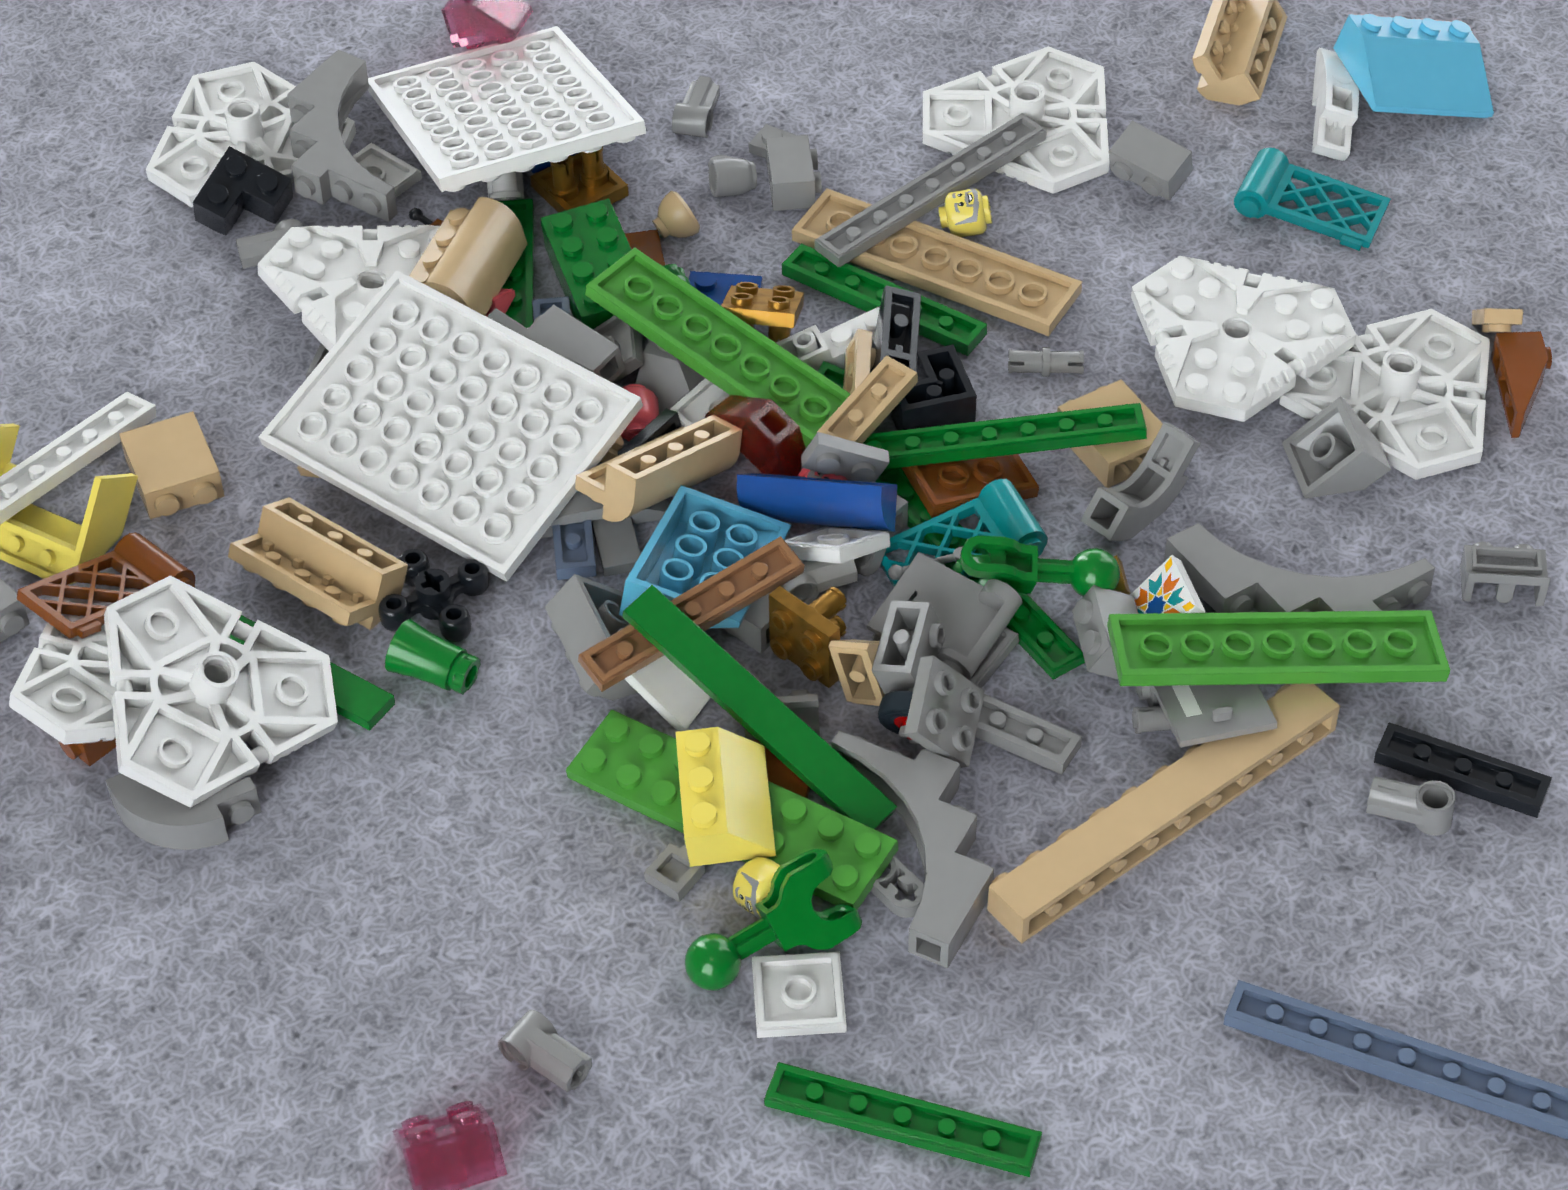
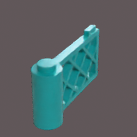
[1234,147,1391,251]
[880,479,1048,587]

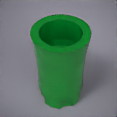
[385,619,481,695]

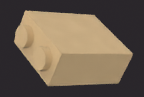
[1057,379,1163,488]
[119,411,225,519]

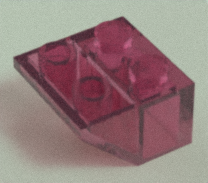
[441,0,533,49]
[393,1101,508,1190]

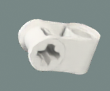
[487,171,524,201]

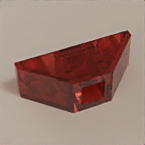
[705,395,806,476]

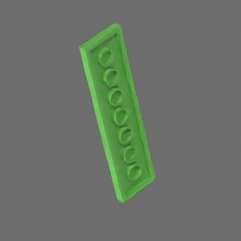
[585,247,851,448]
[1107,610,1450,686]
[566,709,899,910]

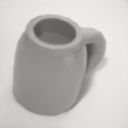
[708,155,757,198]

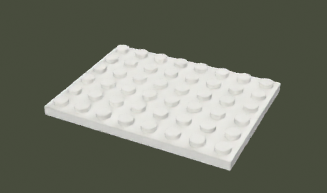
[368,26,646,192]
[258,270,643,582]

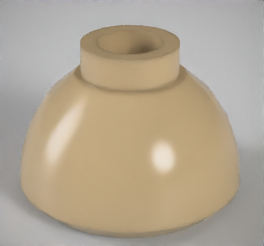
[652,191,700,239]

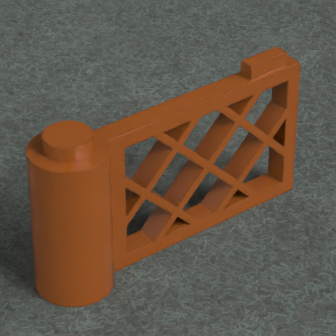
[17,532,196,639]

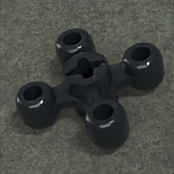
[378,549,489,642]

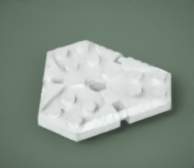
[922,46,1109,194]
[146,62,356,207]
[258,225,440,351]
[1131,256,1356,422]
[1279,309,1490,480]
[104,576,338,808]
[9,588,215,745]

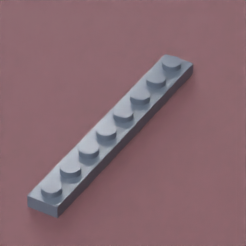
[1223,980,1568,1140]

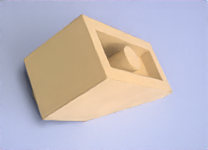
[828,639,885,706]

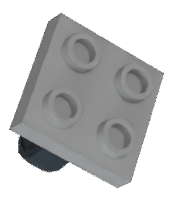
[878,655,985,768]

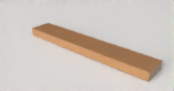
[578,536,805,692]

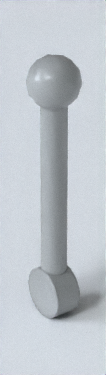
[888,547,963,580]

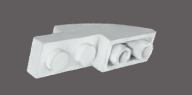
[1312,47,1359,161]
[776,306,880,371]

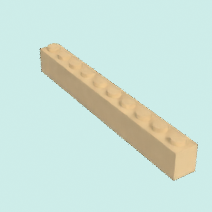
[987,684,1340,944]

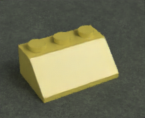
[675,727,776,867]

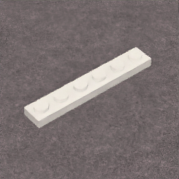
[0,392,157,525]

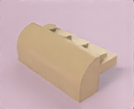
[1192,0,1287,106]
[409,197,527,316]
[575,414,742,522]
[228,497,408,630]

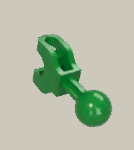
[952,536,1120,597]
[685,849,862,991]

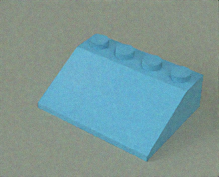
[1333,14,1494,118]
[619,485,791,628]

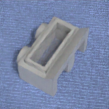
[1460,541,1551,606]

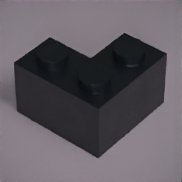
[193,146,293,235]
[891,345,977,431]

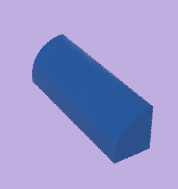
[737,473,897,532]

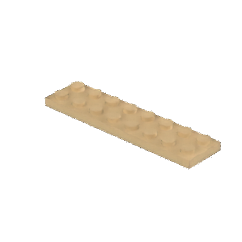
[792,188,1082,336]

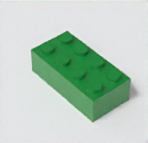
[540,198,632,329]

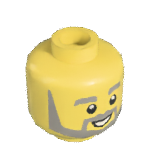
[938,188,992,237]
[733,857,781,919]

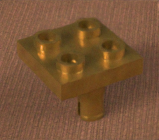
[530,146,629,212]
[721,282,804,343]
[769,586,847,688]

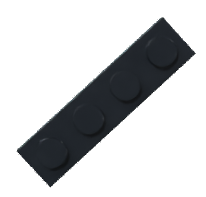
[1374,722,1552,818]

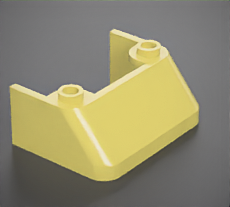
[0,423,138,584]

